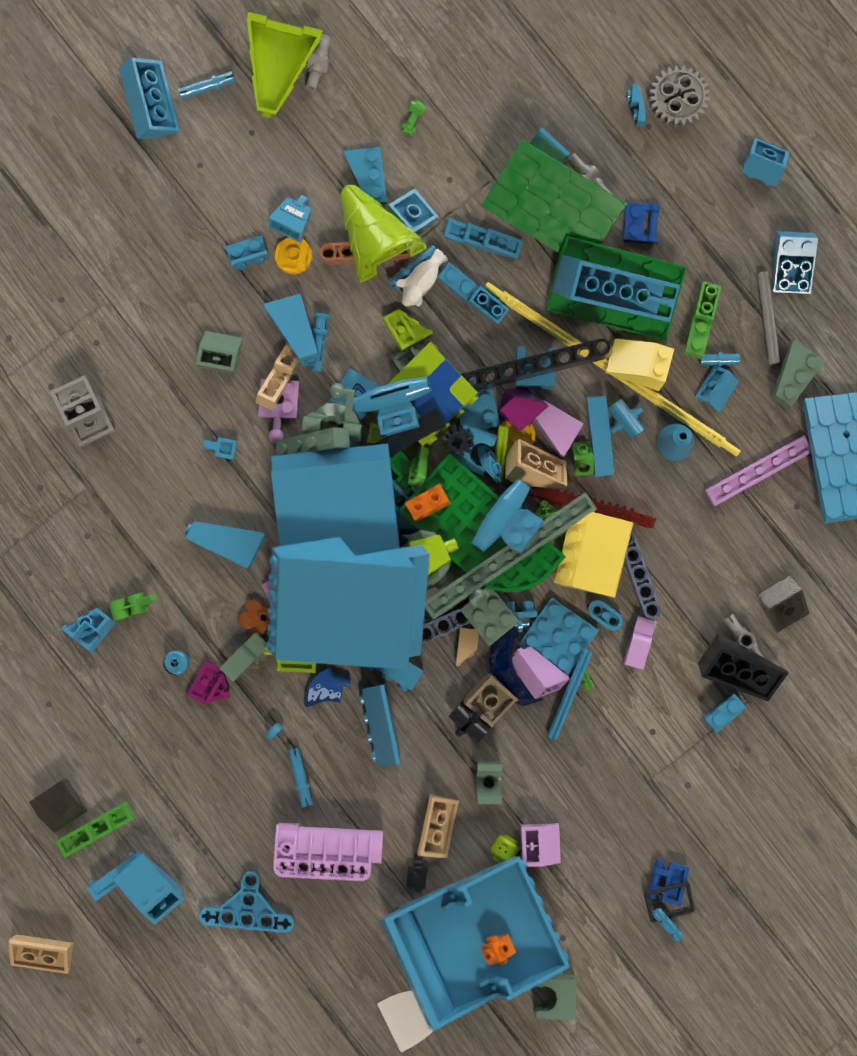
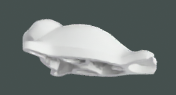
[396,249,448,307]

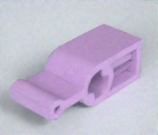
[623,616,657,670]

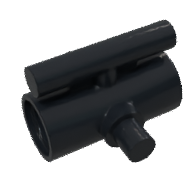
[448,699,491,743]

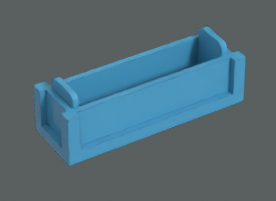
[87,851,140,901]

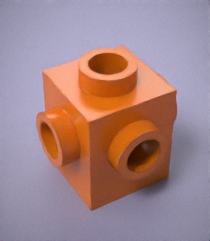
[480,934,516,966]

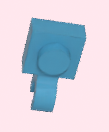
[203,437,238,460]

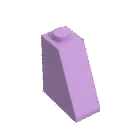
[534,400,583,459]
[508,647,570,699]

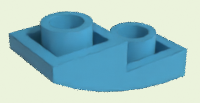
[627,84,646,128]
[478,445,502,483]

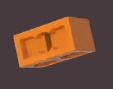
[405,484,451,522]

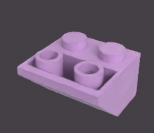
[520,823,561,867]

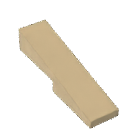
[255,343,299,411]

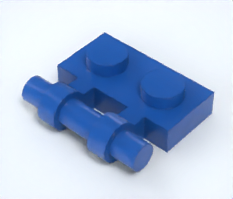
[648,859,689,906]

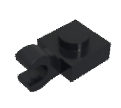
[406,853,427,889]

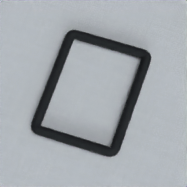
[644,882,695,923]

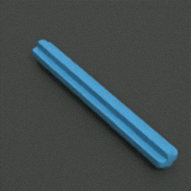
[547,649,592,740]

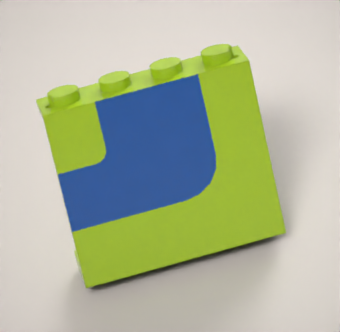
[388,342,480,446]

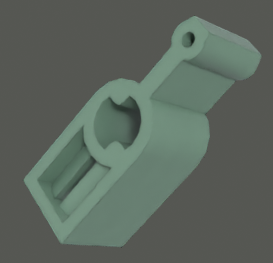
[219,632,267,682]

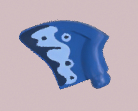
[304,667,351,707]

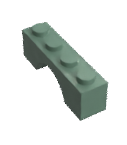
[275,427,350,456]

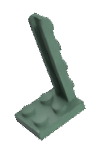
[460,588,520,646]

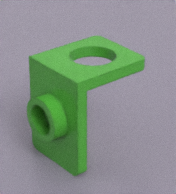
[572,441,594,476]

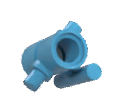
[608,399,645,440]

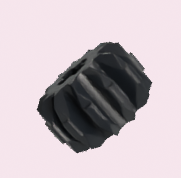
[442,424,475,457]

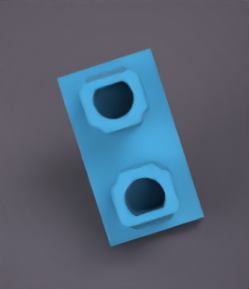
[505,601,537,632]

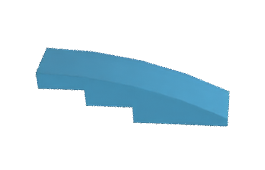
[442,218,523,259]
[587,396,614,477]

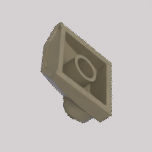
[463,674,519,727]

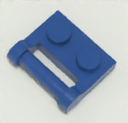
[623,203,660,244]

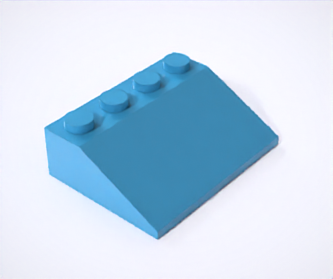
[359,684,401,766]

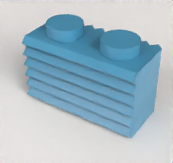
[702,694,746,733]

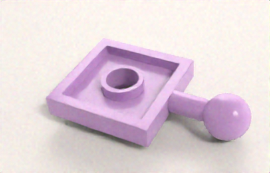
[258,379,299,444]

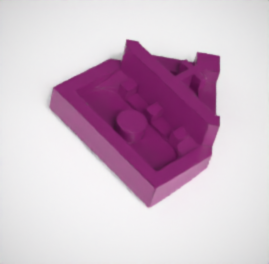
[186,660,230,704]

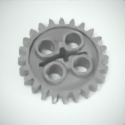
[649,65,710,127]

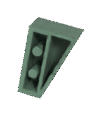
[771,338,825,410]

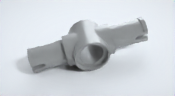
[305,34,331,91]
[567,153,612,194]
[723,614,765,658]

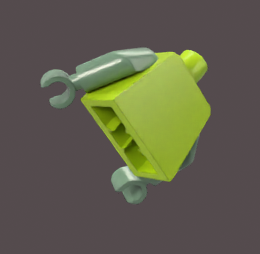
[402,530,459,591]

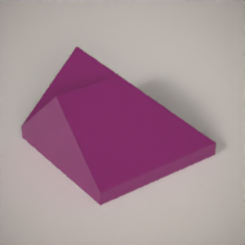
[499,388,549,432]

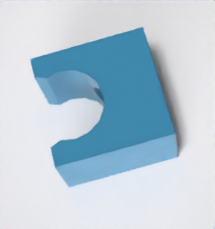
[515,346,556,390]
[450,423,498,475]

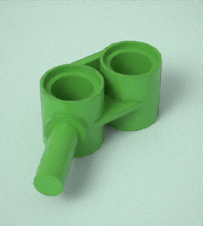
[109,592,157,622]

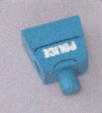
[269,195,311,243]

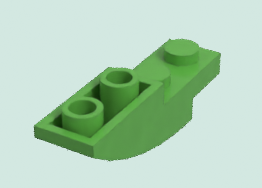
[684,281,722,359]

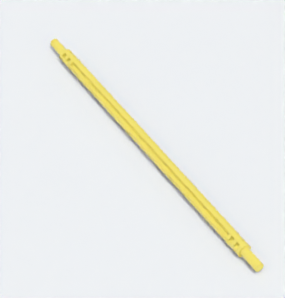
[484,282,741,457]

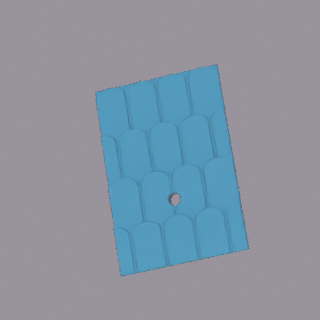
[802,392,857,524]

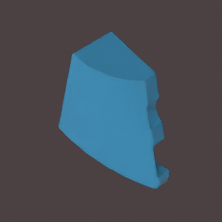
[61,608,116,653]

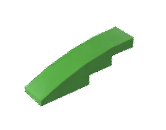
[56,801,136,858]

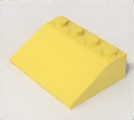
[554,512,633,598]

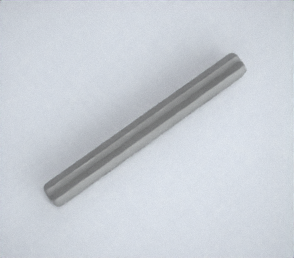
[757,272,780,365]

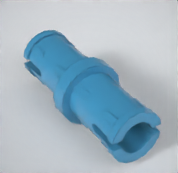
[700,352,740,367]

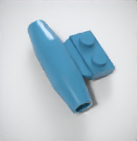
[354,377,432,437]
[472,479,544,554]

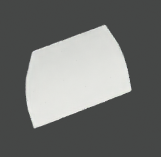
[377,990,433,1052]

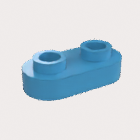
[587,600,623,631]

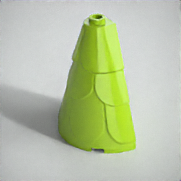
[247,12,323,119]
[340,185,427,283]

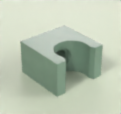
[476,762,502,804]
[534,974,576,1020]

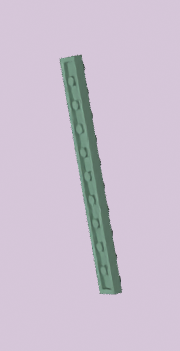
[425,492,597,620]

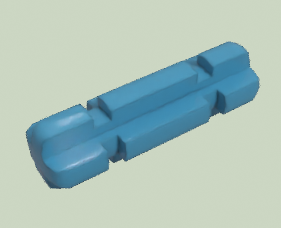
[652,908,683,942]

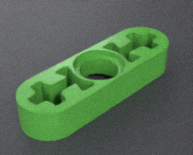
[408,444,429,489]

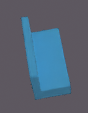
[695,365,739,412]

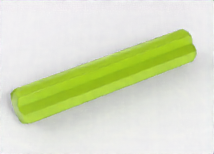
[493,426,509,482]

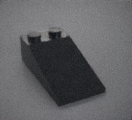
[698,634,789,701]

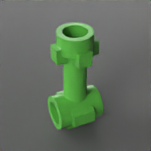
[402,100,426,137]

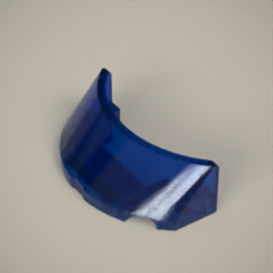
[489,627,543,706]

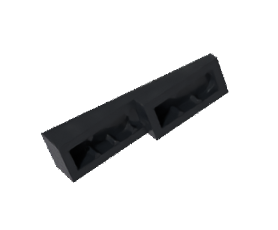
[373,409,446,457]

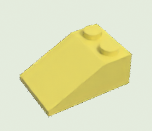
[605,338,674,391]

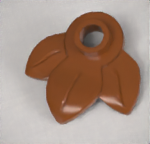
[237,600,270,637]

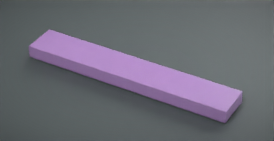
[704,435,811,507]

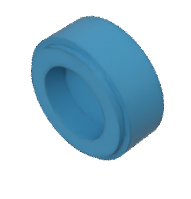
[265,723,284,742]

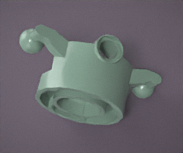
[302,383,362,448]

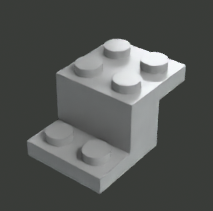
[50,375,115,448]

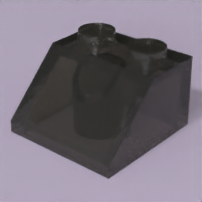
[757,576,810,633]
[29,778,88,833]

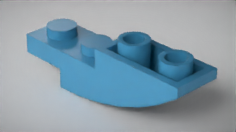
[437,262,510,325]

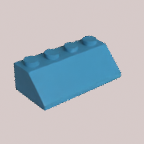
[119,58,180,139]

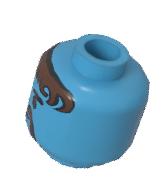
[163,651,190,676]

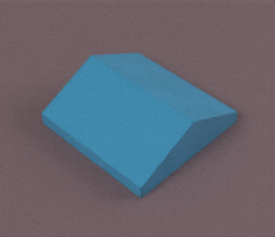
[387,188,439,233]

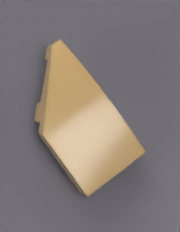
[456,628,479,667]

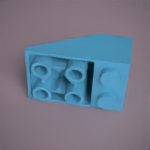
[773,231,818,294]
[112,852,185,925]

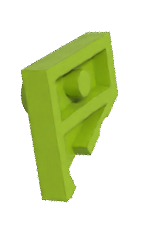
[382,309,433,352]

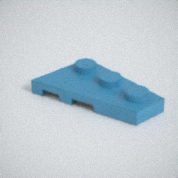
[343,147,387,204]

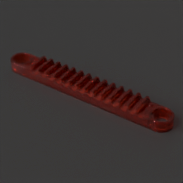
[506,480,656,529]

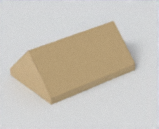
[418,794,459,858]
[8,934,74,974]

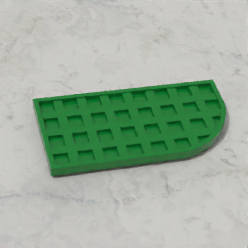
[398,453,566,592]

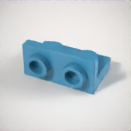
[226,235,269,270]

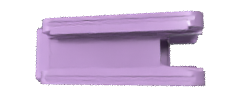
[273,822,383,881]

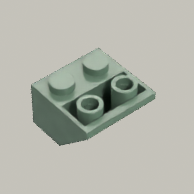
[196,331,243,375]

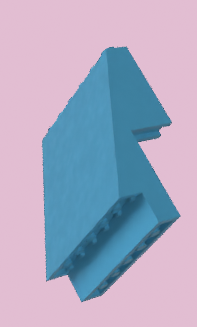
[271,444,399,556]
[267,537,430,670]
[380,857,570,1031]

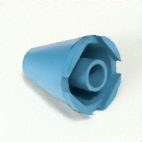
[656,423,695,461]

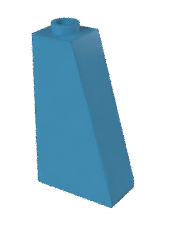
[264,293,320,366]
[185,521,267,570]

